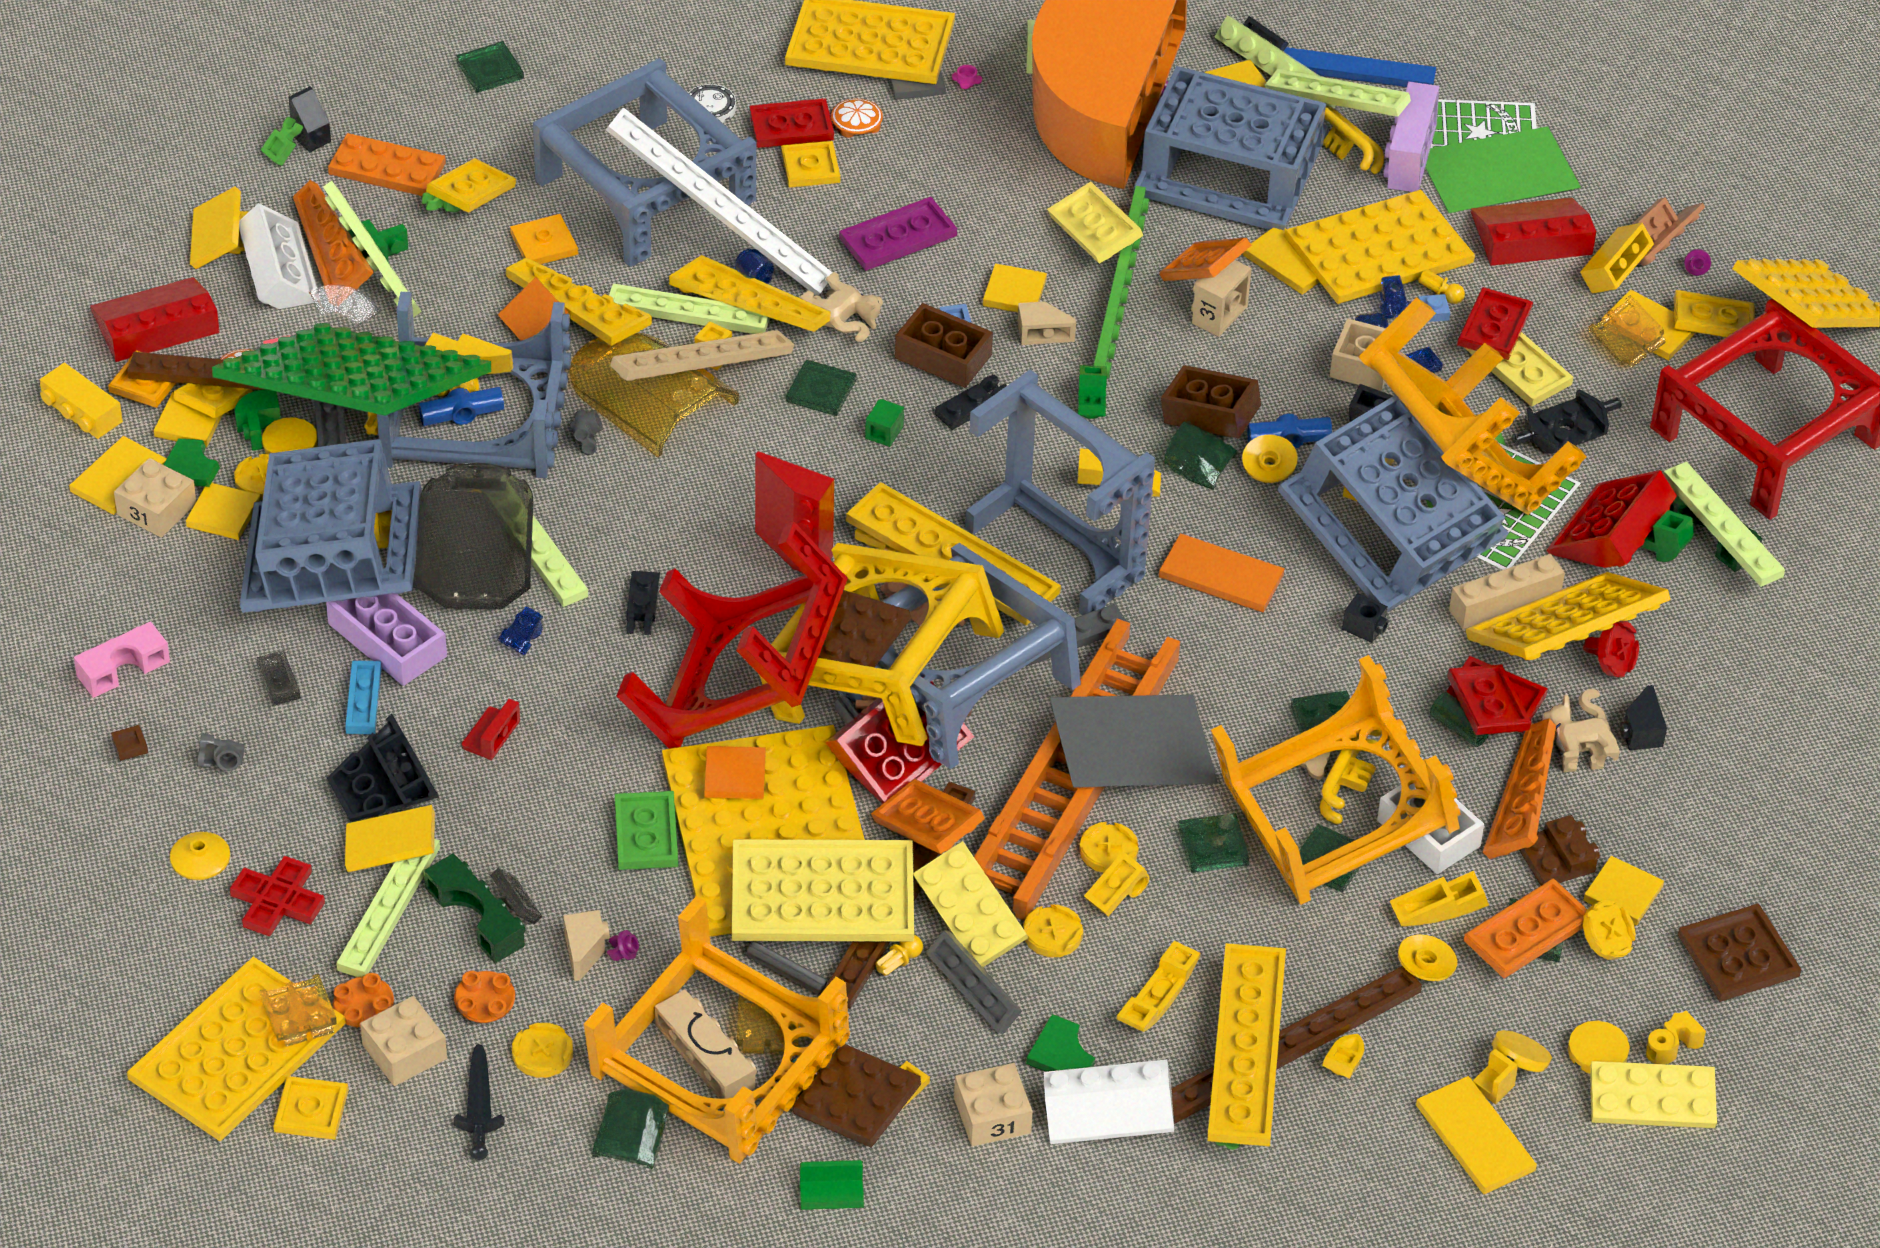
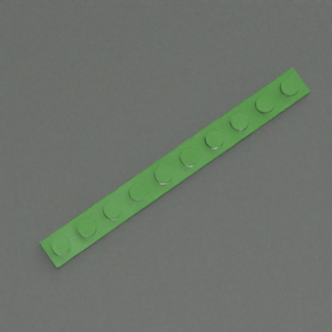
[1094,186,1150,378]

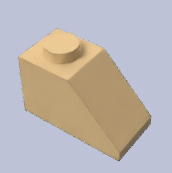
[1017,302,1076,345]
[563,910,610,981]

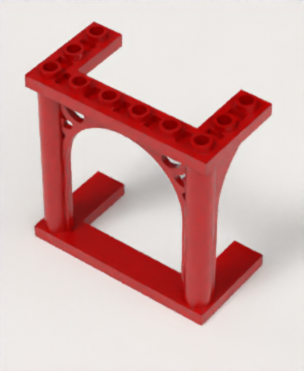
[1650,298,1880,520]
[616,521,848,749]

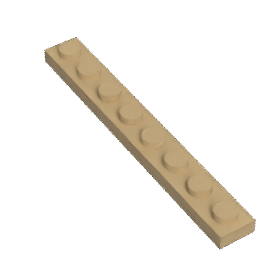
[610,330,795,381]

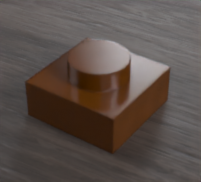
[111,725,148,761]

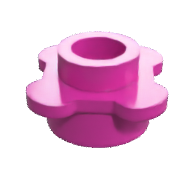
[952,65,982,89]

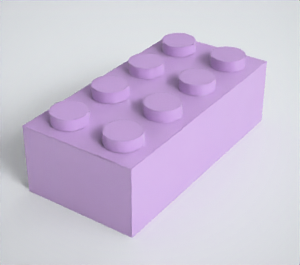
[1384,82,1439,192]
[326,593,447,686]

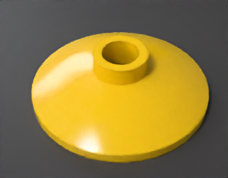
[1242,435,1298,483]
[170,832,230,880]
[1398,935,1457,981]

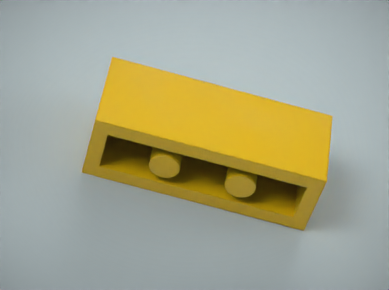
[1580,223,1654,294]
[39,362,123,439]

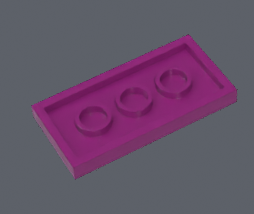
[839,196,958,271]

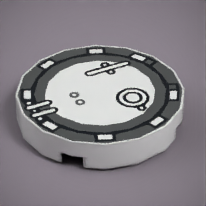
[688,84,736,123]

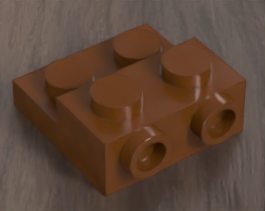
[1519,815,1600,886]

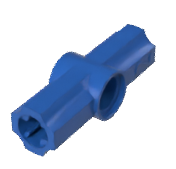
[418,387,504,426]
[1247,413,1332,449]

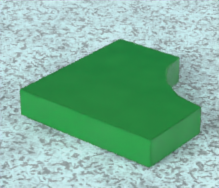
[164,438,220,487]
[1026,1014,1095,1072]

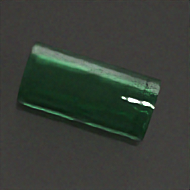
[1430,692,1490,747]

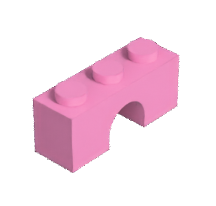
[74,621,170,698]

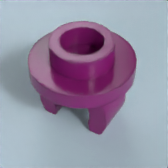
[1684,249,1711,276]
[607,930,639,961]

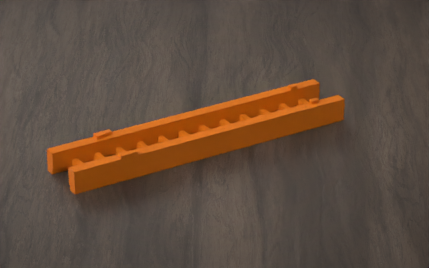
[974,618,1180,921]

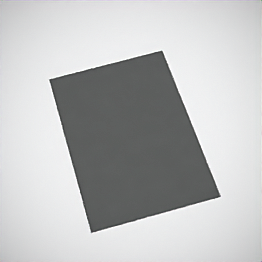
[1049,695,1218,787]

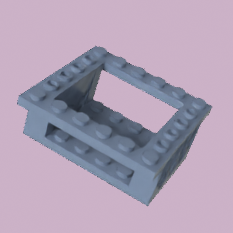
[1133,66,1329,230]
[1277,395,1509,612]
[240,439,422,613]

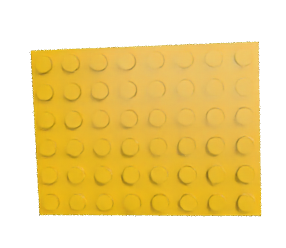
[662,725,865,937]

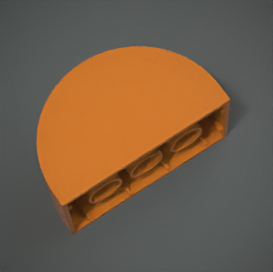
[1032,0,1187,189]

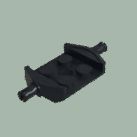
[1512,389,1622,454]

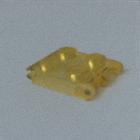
[1588,295,1666,368]
[259,973,337,1047]
[737,993,800,1054]

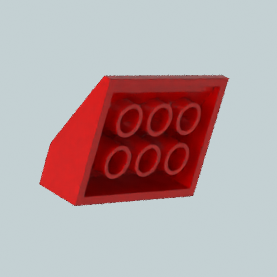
[1471,197,1596,266]
[90,277,220,362]
[755,451,834,574]
[1547,470,1677,568]
[825,677,975,804]

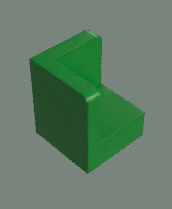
[865,399,904,447]

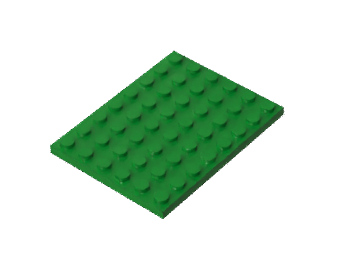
[212,323,491,416]

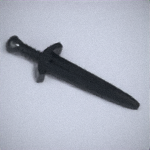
[453,1044,505,1160]

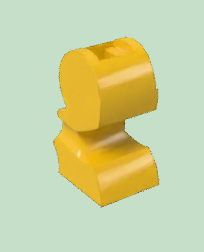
[1646,1010,1706,1065]

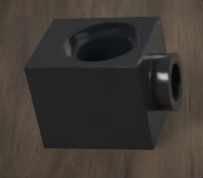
[1342,593,1389,643]

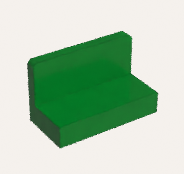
[800,1160,864,1210]

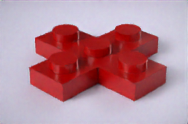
[230,855,325,937]

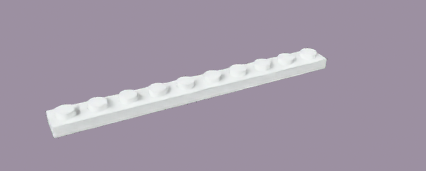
[606,108,832,295]

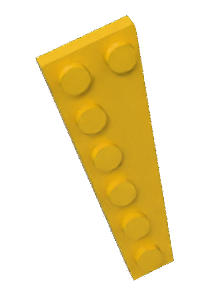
[669,255,831,332]
[506,258,652,346]

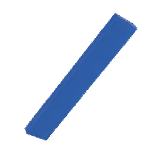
[1284,47,1436,87]

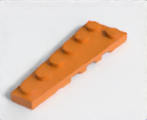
[293,180,374,307]
[1483,718,1556,859]

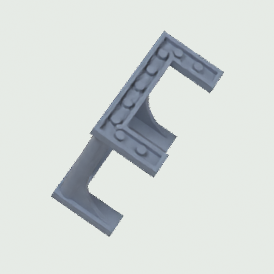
[533,58,756,267]
[377,291,571,478]
[965,370,1155,615]
[837,543,1081,769]

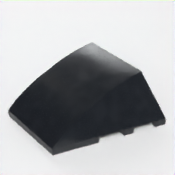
[327,713,439,822]

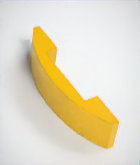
[1117,941,1201,1032]

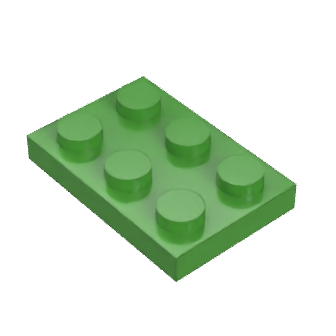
[615,791,678,870]

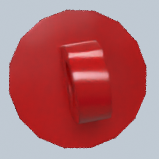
[1583,621,1639,678]

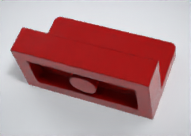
[462,698,520,761]

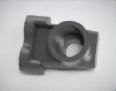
[570,410,603,455]
[197,734,245,771]

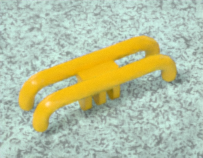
[1323,105,1385,174]
[1319,730,1382,824]

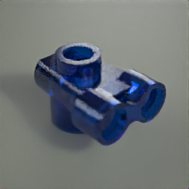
[1380,275,1411,319]
[497,606,543,656]

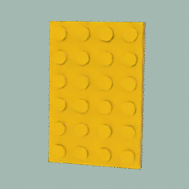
[785,0,955,84]
[1284,190,1475,304]
[1732,258,1880,328]
[1465,572,1670,660]
[127,956,346,1142]

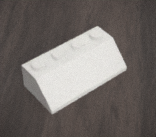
[239,203,320,309]
[1044,1059,1174,1144]

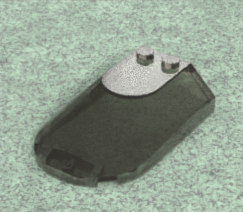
[415,463,534,610]

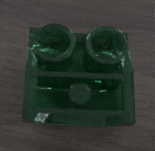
[1164,421,1237,490]
[592,1089,669,1169]

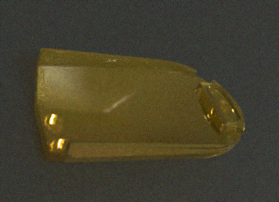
[570,332,739,457]

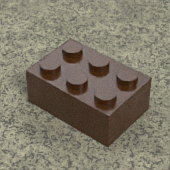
[895,303,993,388]
[1160,365,1261,439]

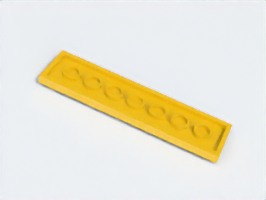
[846,482,1061,626]
[1207,943,1286,1147]

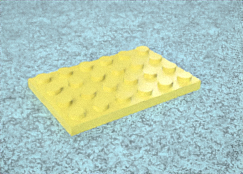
[732,839,914,942]

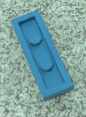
[345,661,382,734]

